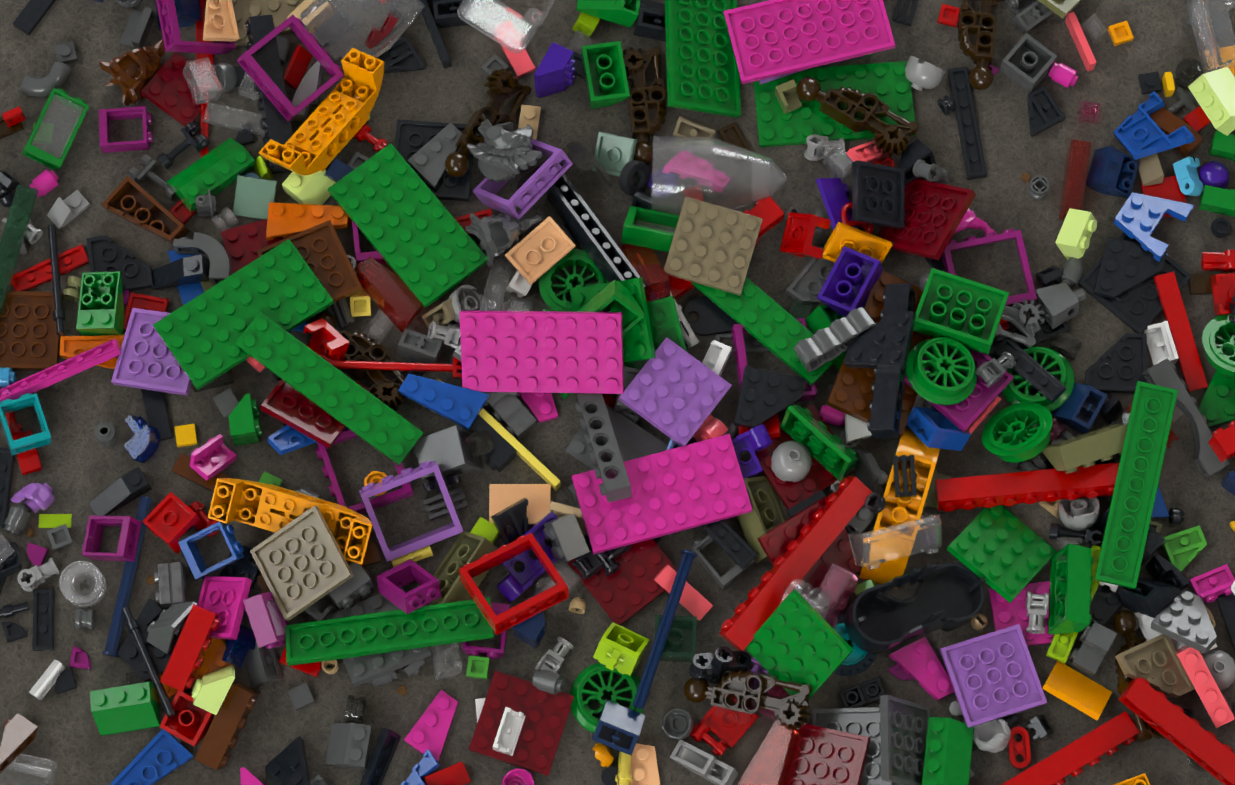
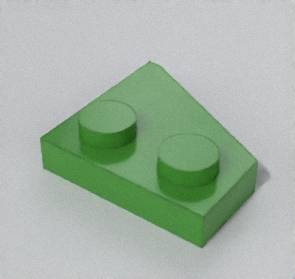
[1163,525,1207,572]

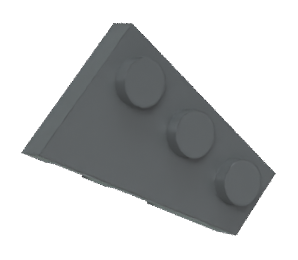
[407,122,462,190]

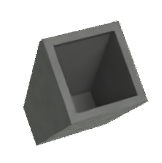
[414,425,483,481]

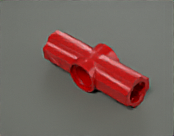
[1201,250,1235,273]

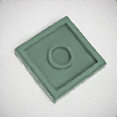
[591,132,637,177]
[232,175,278,220]

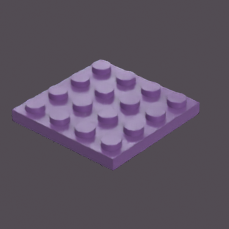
[111,308,192,396]
[618,337,732,446]
[940,624,1047,728]

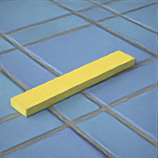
[479,408,561,491]

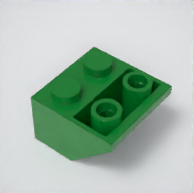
[228,393,263,446]

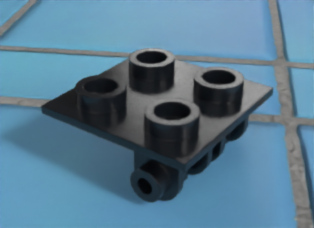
[219,545,261,593]

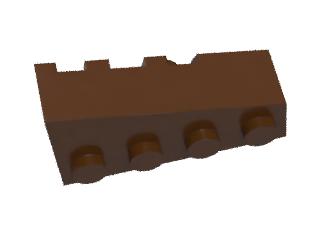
[101,176,190,244]
[195,682,261,770]

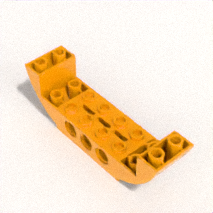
[259,48,385,175]
[859,427,940,590]
[207,478,373,564]

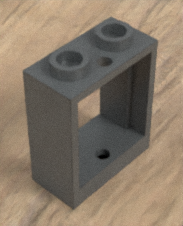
[692,535,755,590]

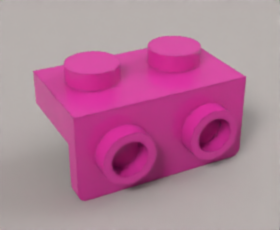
[190,434,237,481]
[1189,564,1235,603]

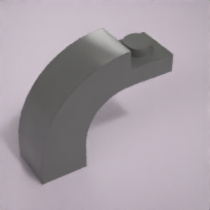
[173,232,233,285]

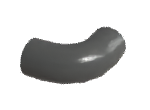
[21,62,72,97]

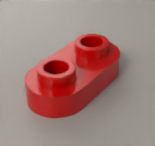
[1008,726,1031,769]

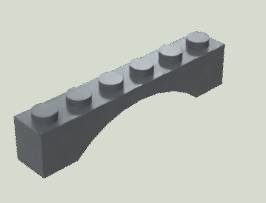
[1142,358,1230,478]

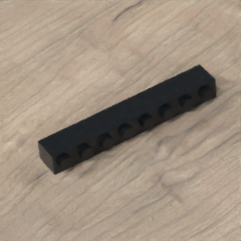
[244,15,293,174]
[544,174,647,292]
[867,283,915,439]

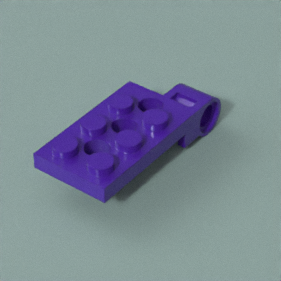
[732,424,773,478]
[496,511,558,603]

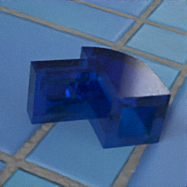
[123,414,160,463]
[221,624,256,668]

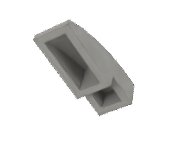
[291,61,323,122]
[670,740,738,785]

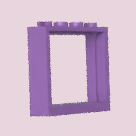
[473,138,573,220]
[359,460,463,562]

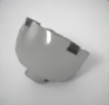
[905,56,945,91]
[449,285,487,324]
[771,441,812,482]
[1058,497,1100,531]
[1203,650,1235,691]

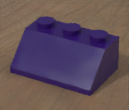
[534,42,576,98]
[816,178,863,230]
[817,246,883,317]

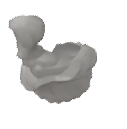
[949,701,1011,753]

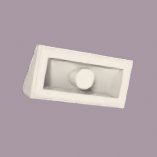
[29,660,66,700]

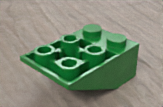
[576,0,641,28]
[76,271,125,336]

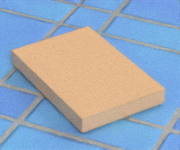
[504,216,576,286]
[489,484,551,525]

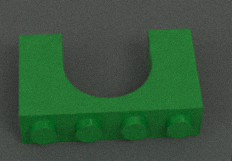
[1198,131,1235,217]

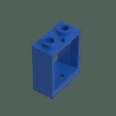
[906,407,971,451]
[178,522,244,580]

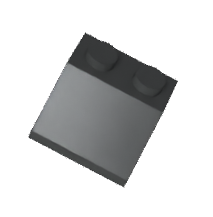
[147,601,197,654]
[325,723,373,771]

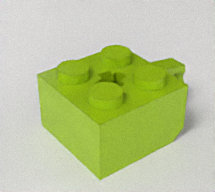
[593,622,650,676]

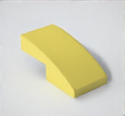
[350,277,371,317]

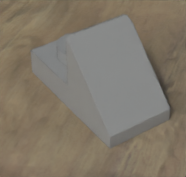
[47,190,91,230]

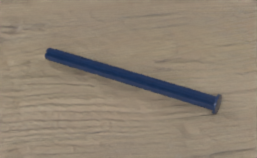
[102,496,152,657]
[633,550,697,709]

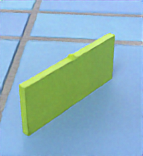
[38,514,72,528]

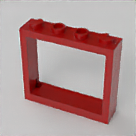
[459,533,569,635]

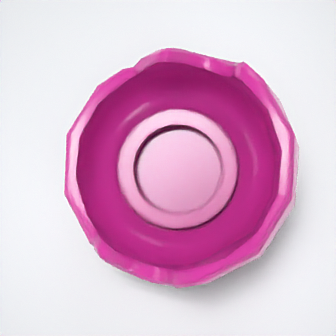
[501,768,534,785]

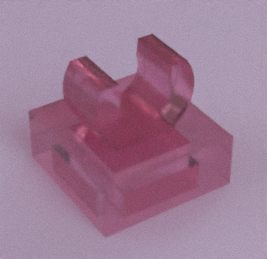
[1078,101,1100,124]

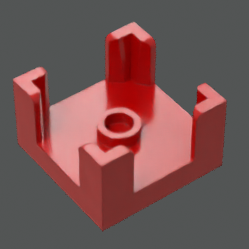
[780,212,831,259]
[1210,273,1235,315]
[303,318,350,371]
[142,492,205,554]

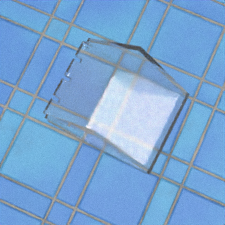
[300,0,425,69]

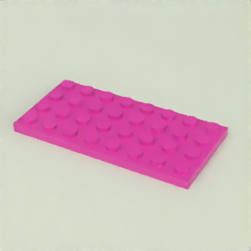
[724,0,895,84]
[459,311,624,394]
[572,434,752,555]

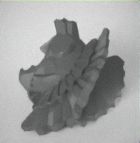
[467,119,543,183]
[465,213,542,267]

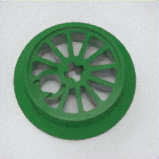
[539,249,608,312]
[1202,314,1235,377]
[906,337,977,405]
[1002,347,1074,412]
[981,402,1053,463]
[570,662,643,733]

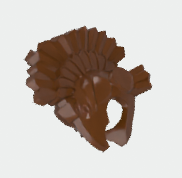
[99,38,165,106]

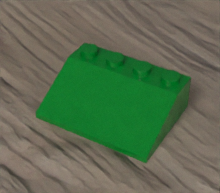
[913,268,1009,355]
[780,405,859,481]

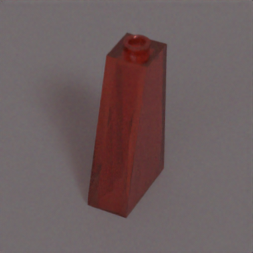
[1058,139,1091,222]
[618,244,670,301]
[355,256,424,333]
[737,719,799,785]

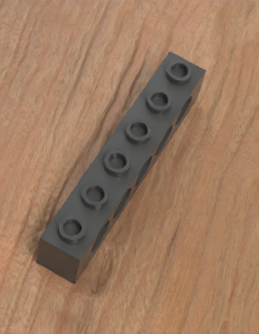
[574,393,632,503]

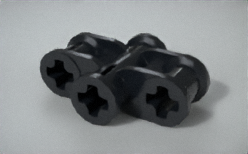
[572,538,632,581]
[689,646,751,684]

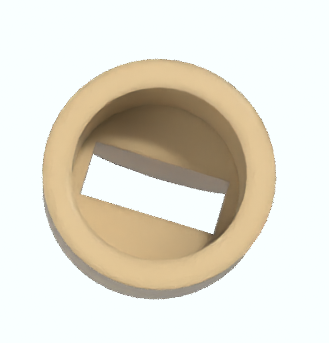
[569,597,586,614]
[971,613,988,631]
[321,660,339,674]

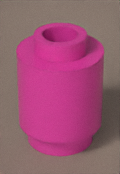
[1048,62,1079,88]
[29,169,59,197]
[819,405,845,427]

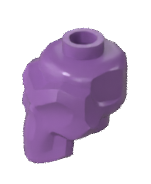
[10,483,55,513]

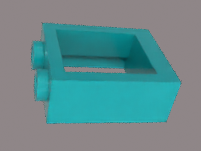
[0,393,51,455]

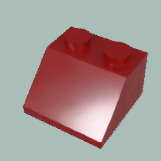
[159,690,215,747]

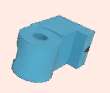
[1173,156,1203,197]

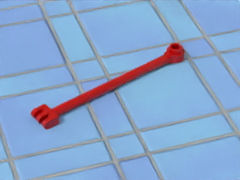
[319,355,462,379]

